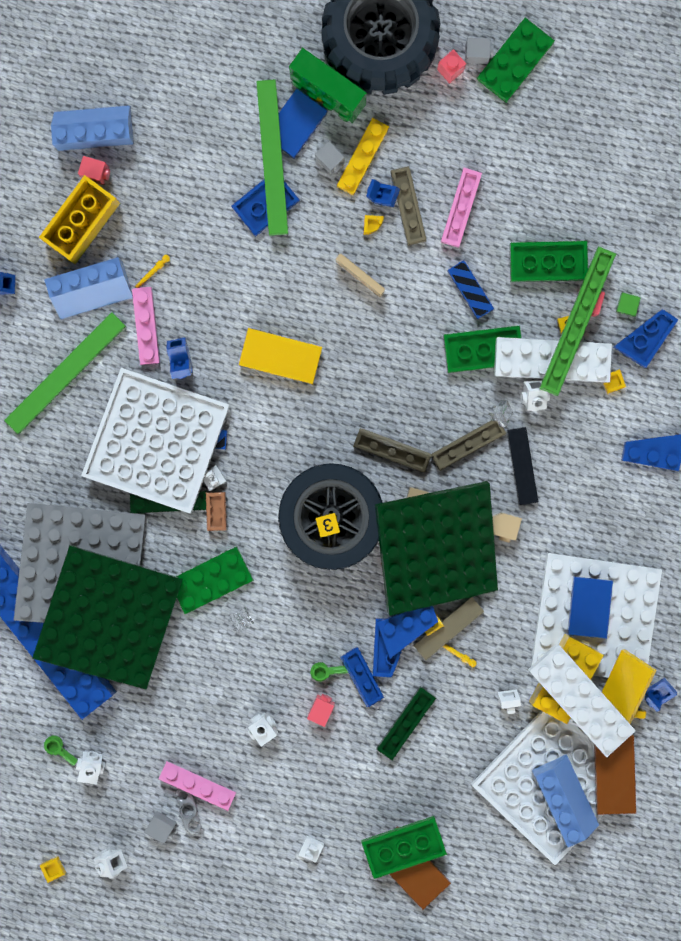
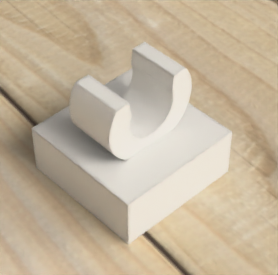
[203,465,226,491]
[498,689,521,714]
[299,836,324,863]

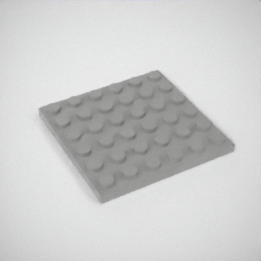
[14,503,145,623]

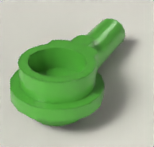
[310,662,348,682]
[44,735,78,766]

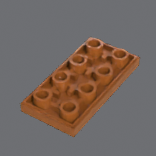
[594,735,636,815]
[389,826,451,909]

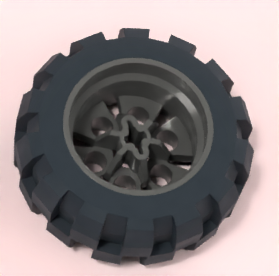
[321,0,441,95]

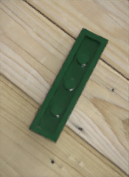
[130,491,207,513]
[376,686,436,760]

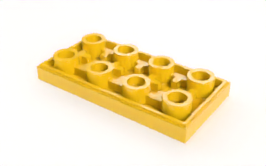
[239,328,322,385]
[602,649,657,724]

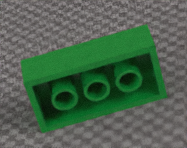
[289,47,367,123]

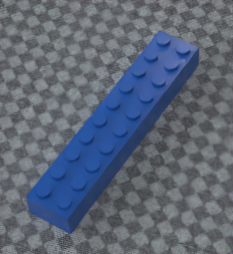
[0,545,117,720]

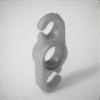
[175,789,202,834]

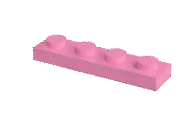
[441,168,482,248]
[132,287,160,365]
[158,761,236,811]

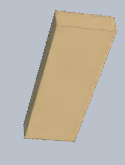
[336,254,385,297]

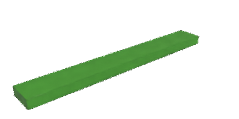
[256,79,288,236]
[539,246,616,396]
[4,312,126,434]

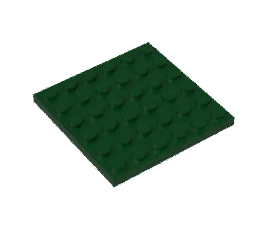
[375,481,498,616]
[32,545,183,690]

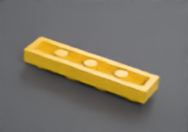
[337,118,389,196]

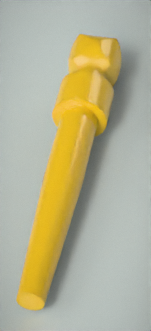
[135,255,170,288]
[443,644,477,668]

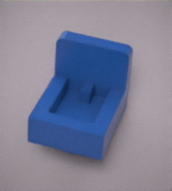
[366,179,400,208]
[645,678,677,712]

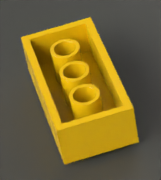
[39,175,120,265]
[529,634,604,724]

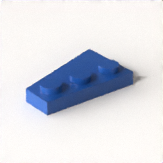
[613,309,678,368]
[621,434,681,471]
[377,606,438,658]
[372,618,402,677]

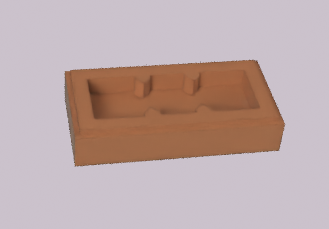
[206,492,227,531]

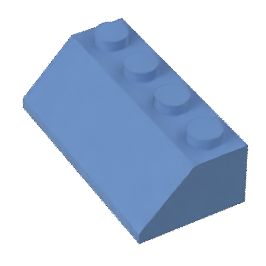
[51,106,134,151]
[44,257,133,319]
[532,754,599,848]

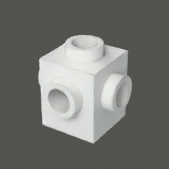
[520,379,550,411]
[248,713,278,746]
[76,751,105,785]
[94,848,128,879]

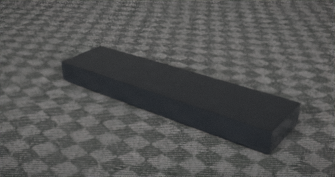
[506,427,539,505]

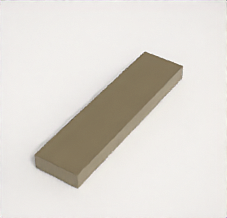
[390,166,427,246]
[431,417,507,471]
[353,428,432,473]
[413,597,484,660]

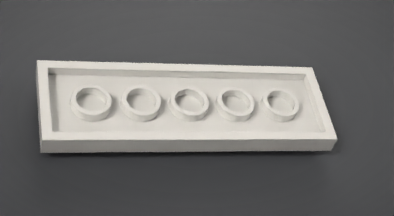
[494,337,612,383]
[528,643,636,757]

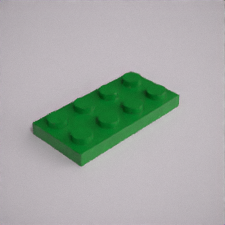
[477,17,555,103]
[509,241,588,282]
[443,325,522,373]
[176,546,254,614]
[361,816,447,879]

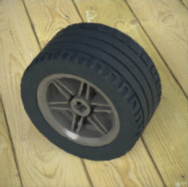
[278,463,383,570]

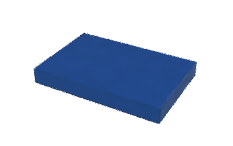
[279,89,328,159]
[231,180,300,237]
[567,576,613,639]

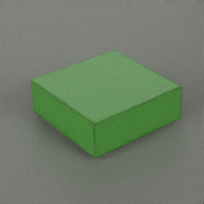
[616,292,641,317]

